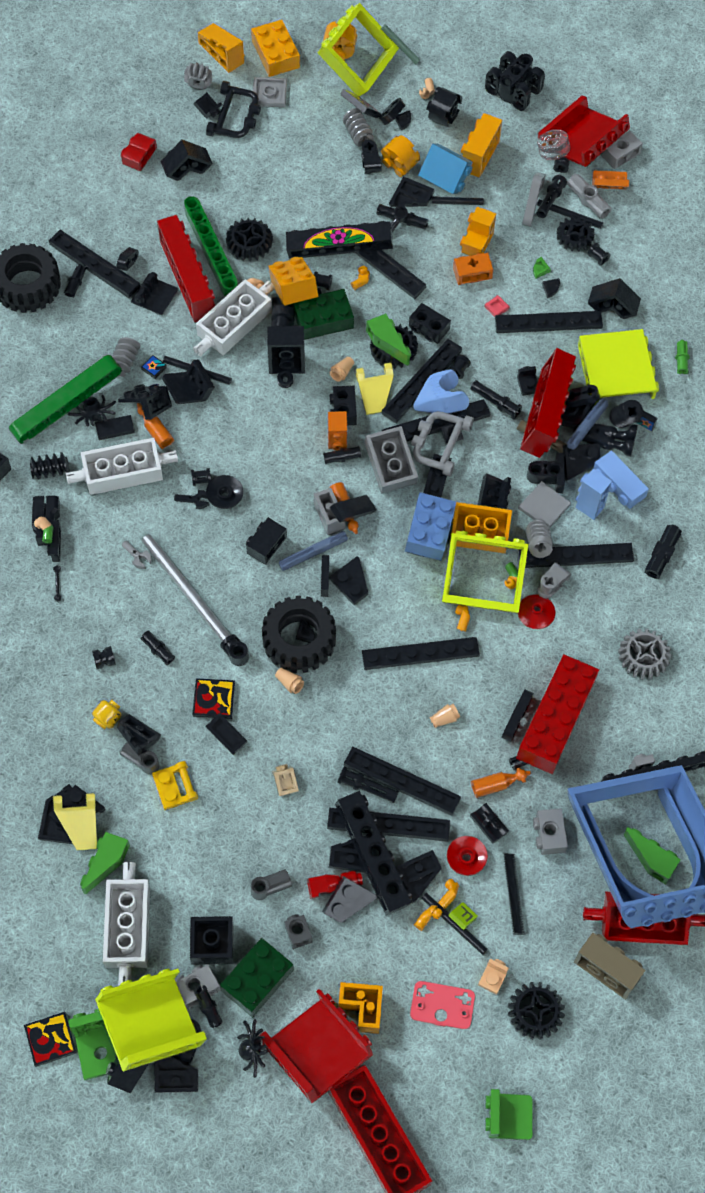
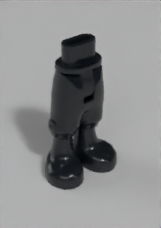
[573,424,638,457]

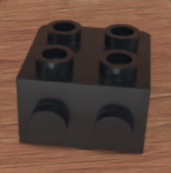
[162,359,215,404]

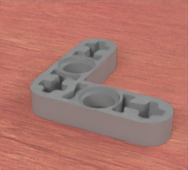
[522,172,546,227]

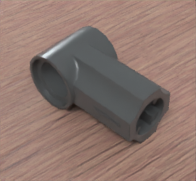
[120,742,160,774]
[250,869,292,900]

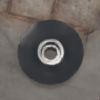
[206,475,243,509]

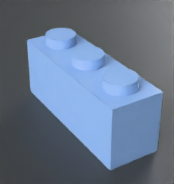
[593,450,649,509]
[576,469,612,520]

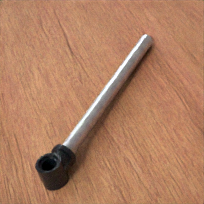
[142,534,249,666]

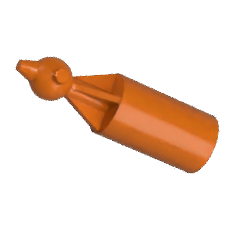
[137,403,174,449]
[329,482,359,534]
[471,768,531,798]

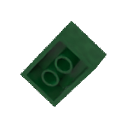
[293,289,354,340]
[220,938,294,1018]

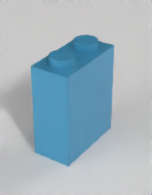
[418,143,473,194]

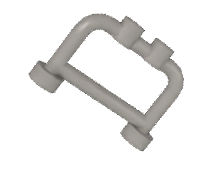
[411,411,474,477]

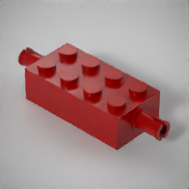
[583,891,705,945]

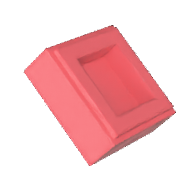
[484,295,510,317]

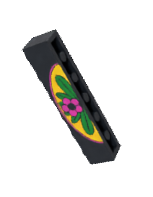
[286,221,393,258]

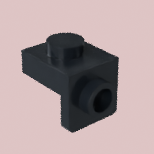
[194,92,223,119]

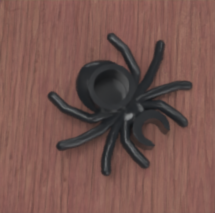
[68,395,116,427]
[237,1019,268,1078]

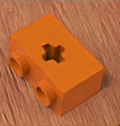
[453,253,493,285]
[328,411,347,451]

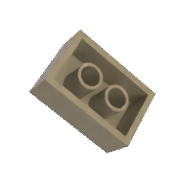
[574,932,646,1000]

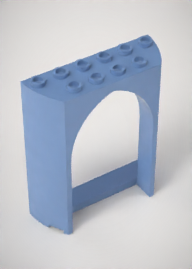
[568,765,705,928]

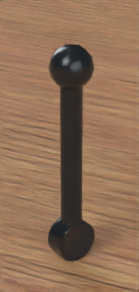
[53,565,61,602]

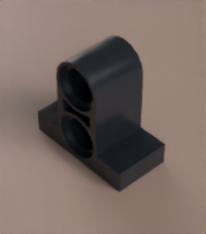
[527,453,565,494]

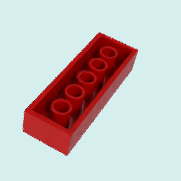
[157,215,215,323]
[520,348,576,458]
[516,654,600,775]
[328,1065,432,1193]

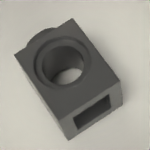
[284,914,312,949]

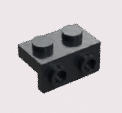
[477,473,511,509]

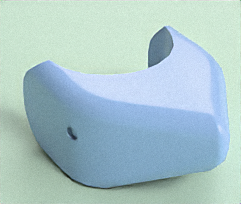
[414,369,469,414]

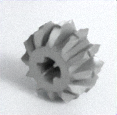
[184,62,212,90]

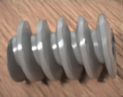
[343,108,374,147]
[112,337,141,377]
[526,519,553,558]

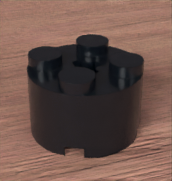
[426,87,462,127]

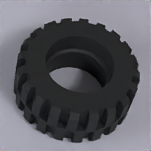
[0,243,61,313]
[262,596,336,673]

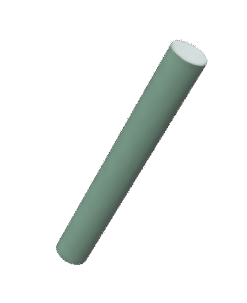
[381,24,420,64]

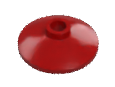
[518,594,556,629]
[447,836,488,876]

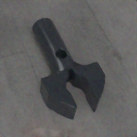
[174,490,209,509]

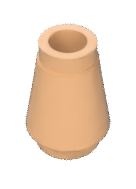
[330,357,354,382]
[275,668,304,694]
[430,704,460,728]

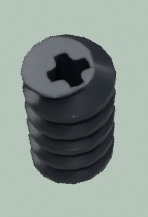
[609,400,643,428]
[30,452,70,480]

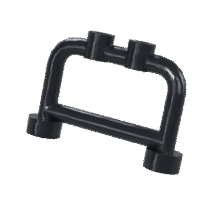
[206,81,261,138]

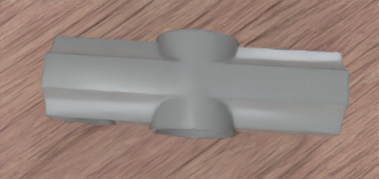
[567,174,612,219]

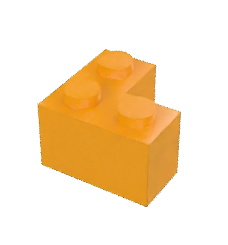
[460,207,496,256]
[339,982,383,1034]

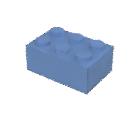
[405,492,456,561]

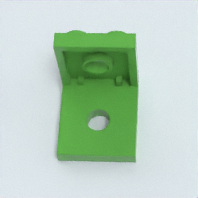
[68,1008,116,1081]

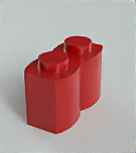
[121,133,157,171]

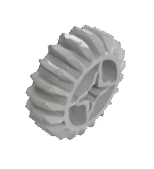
[618,628,671,680]

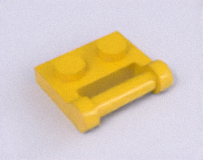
[152,761,199,811]

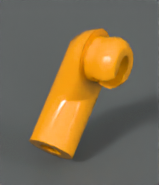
[351,266,370,290]
[455,605,470,632]
[438,879,459,909]
[414,905,442,931]

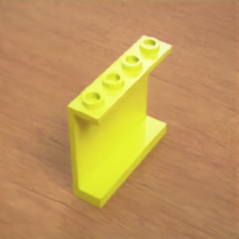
[578,329,659,405]
[95,968,207,1072]

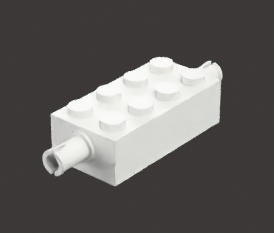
[193,279,275,357]
[66,438,178,495]
[103,862,150,986]

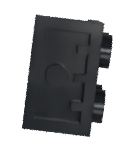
[118,384,172,420]

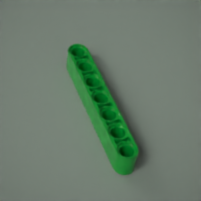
[184,196,238,297]
[9,355,122,444]

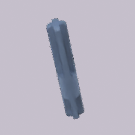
[566,398,609,450]
[279,531,348,571]

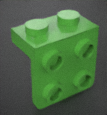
[485,1089,532,1140]

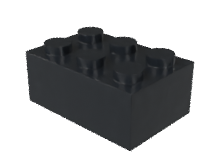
[267,325,305,374]

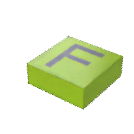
[449,902,478,930]

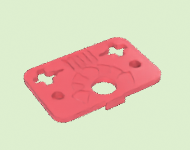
[410,981,475,1029]

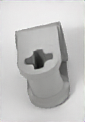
[537,563,571,599]

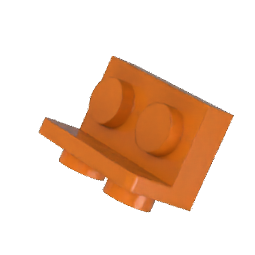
[592,170,629,190]

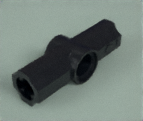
[644,524,682,579]

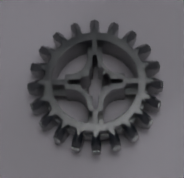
[226,217,273,262]
[370,323,418,370]
[508,982,565,1040]

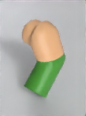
[34,517,54,543]

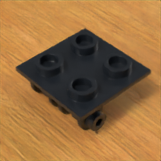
[131,272,179,315]

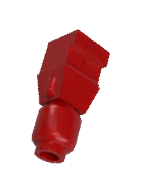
[307,871,363,899]

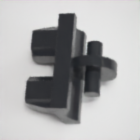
[470,803,509,844]

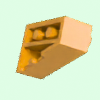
[198,23,245,73]

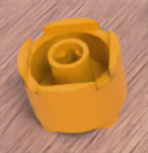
[323,21,358,60]
[381,135,420,177]

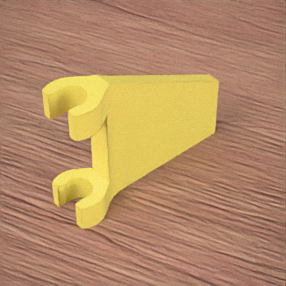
[355,363,394,415]
[53,793,97,850]

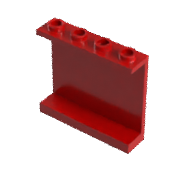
[538,95,630,167]
[259,989,373,1103]

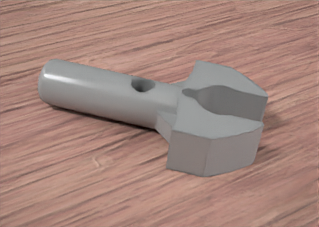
[122,541,151,569]

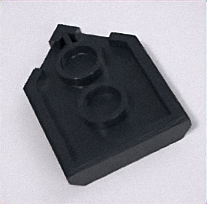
[38,784,73,844]

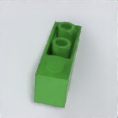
[366,313,411,365]
[624,827,681,885]
[80,832,130,894]

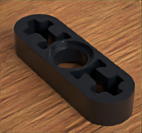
[502,689,534,742]

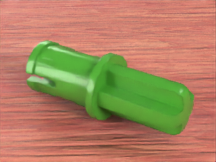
[675,340,690,374]

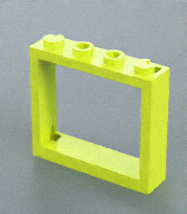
[317,3,399,96]
[442,531,528,613]

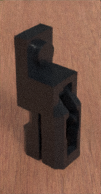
[32,495,61,562]

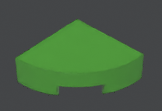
[533,257,551,279]

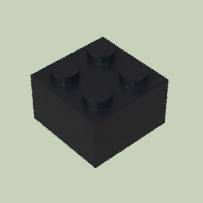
[190,916,234,965]

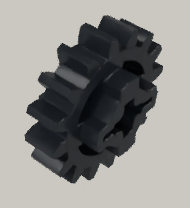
[556,216,595,252]

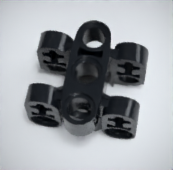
[485,51,545,111]

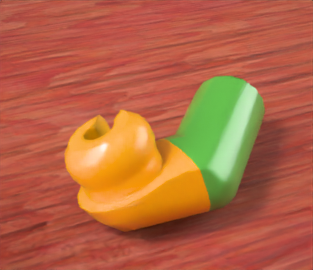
[505,562,518,589]

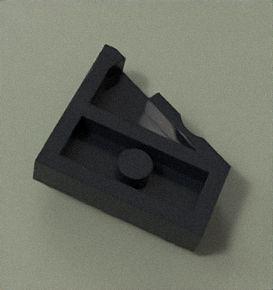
[562,444,601,481]
[117,714,161,755]
[154,1056,198,1093]

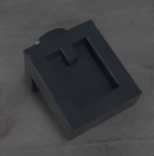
[517,366,538,396]

